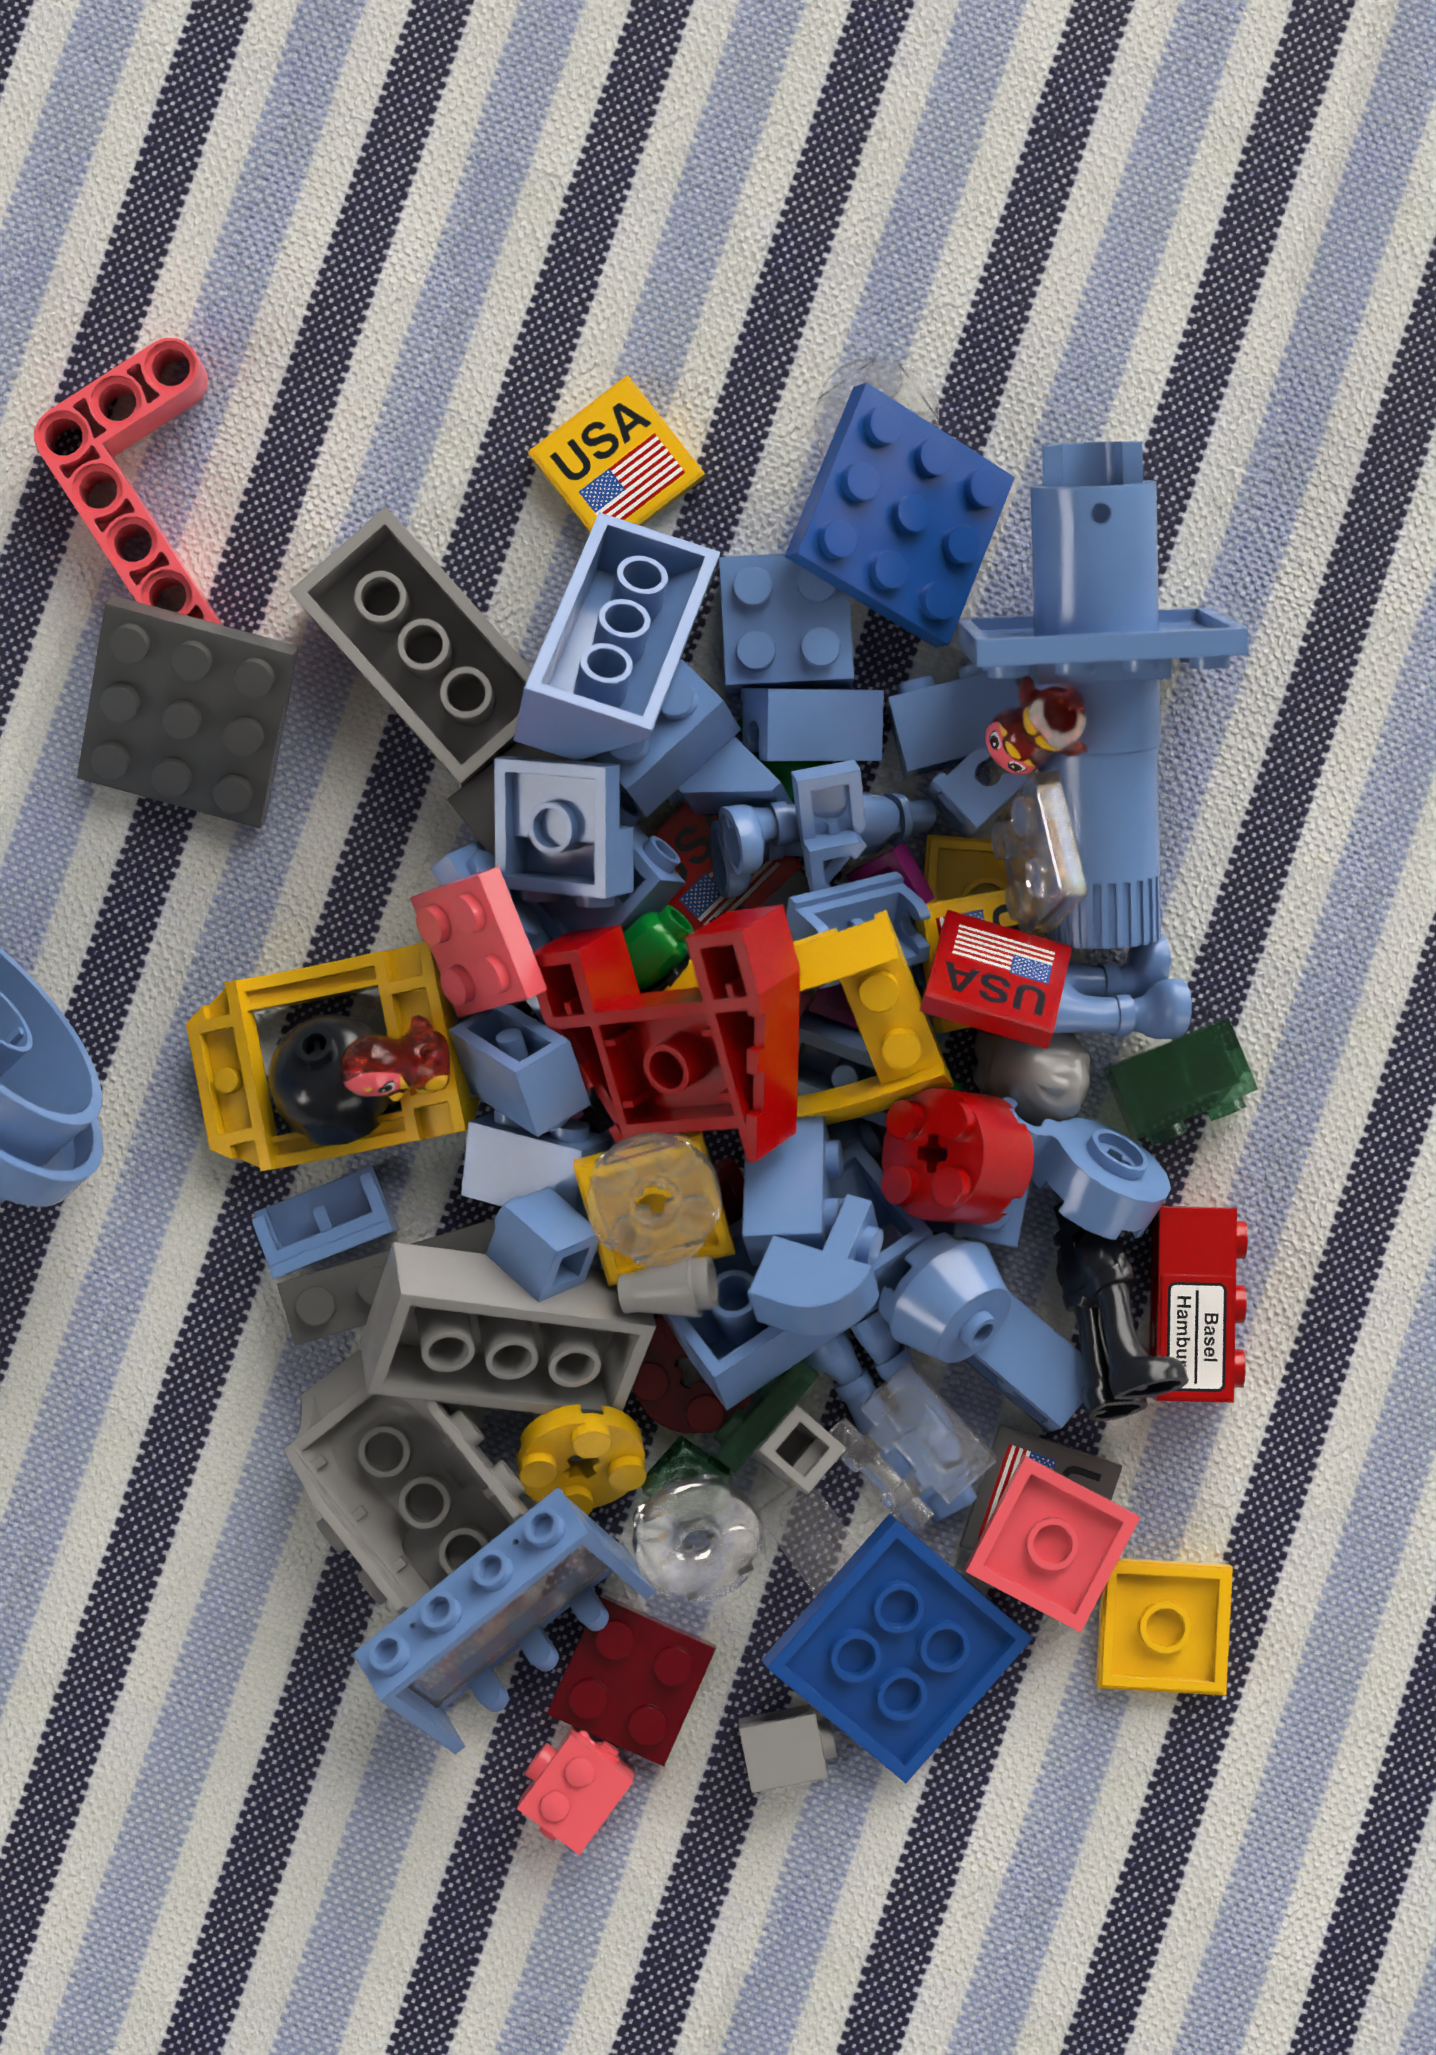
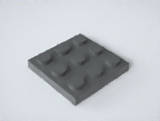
[77,595,299,829]

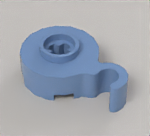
[1004,1097,1171,1240]

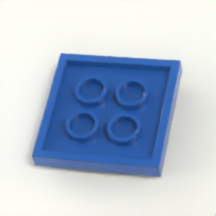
[784,382,1015,648]
[761,1513,1033,1783]

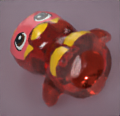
[985,676,1088,775]
[340,1015,450,1101]

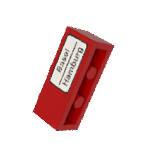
[1149,1206,1248,1403]

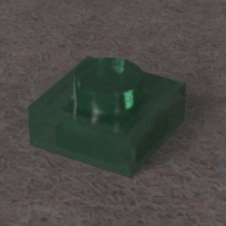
[641,1435,733,1526]

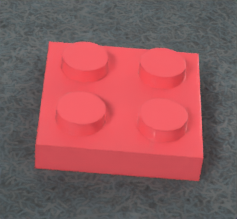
[410,866,548,1018]
[964,1454,1140,1632]

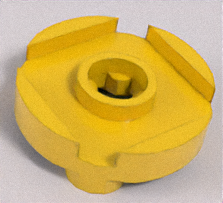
[516,1404,646,1515]

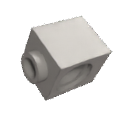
[739,1704,837,1793]

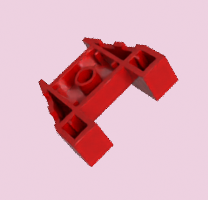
[533,905,800,1163]

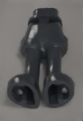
[1053,1200,1189,1421]

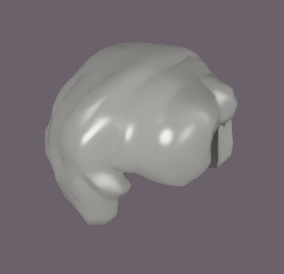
[972,1030,1090,1126]

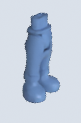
[710,793,936,899]
[1054,934,1192,1040]
[800,1308,977,1522]

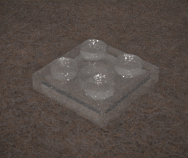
[992,770,1088,938]

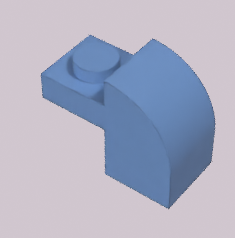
[748,1194,883,1336]

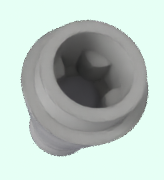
[617,1251,719,1317]

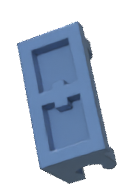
[740,688,884,761]
[925,747,1030,838]
[786,871,931,989]
[252,1165,399,1279]
[963,1291,1084,1433]

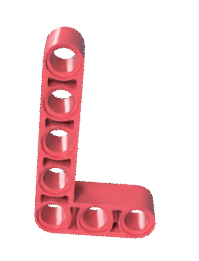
[34,338,224,626]

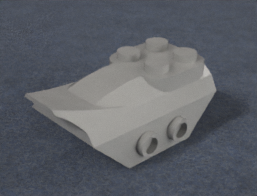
[283,1350,529,1615]

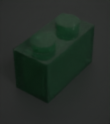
[1102,1018,1259,1145]

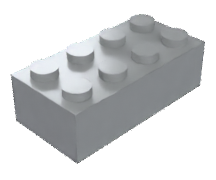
[289,506,532,787]
[360,1242,656,1414]

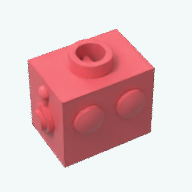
[517,1726,635,1855]

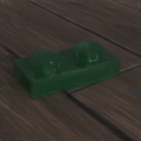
[712,1360,820,1473]

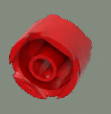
[881,1088,1034,1225]

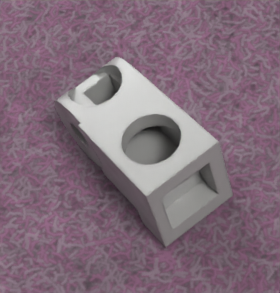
[749,1405,847,1494]

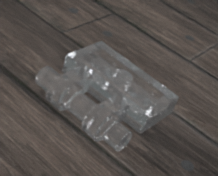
[829,1361,997,1530]

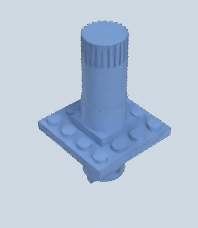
[955,441,1249,949]

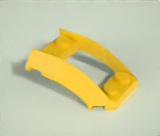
[664,910,954,1125]
[186,941,480,1172]

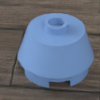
[879,1232,1011,1363]

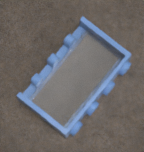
[353,1487,656,1755]

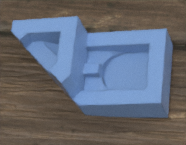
[791,760,867,892]

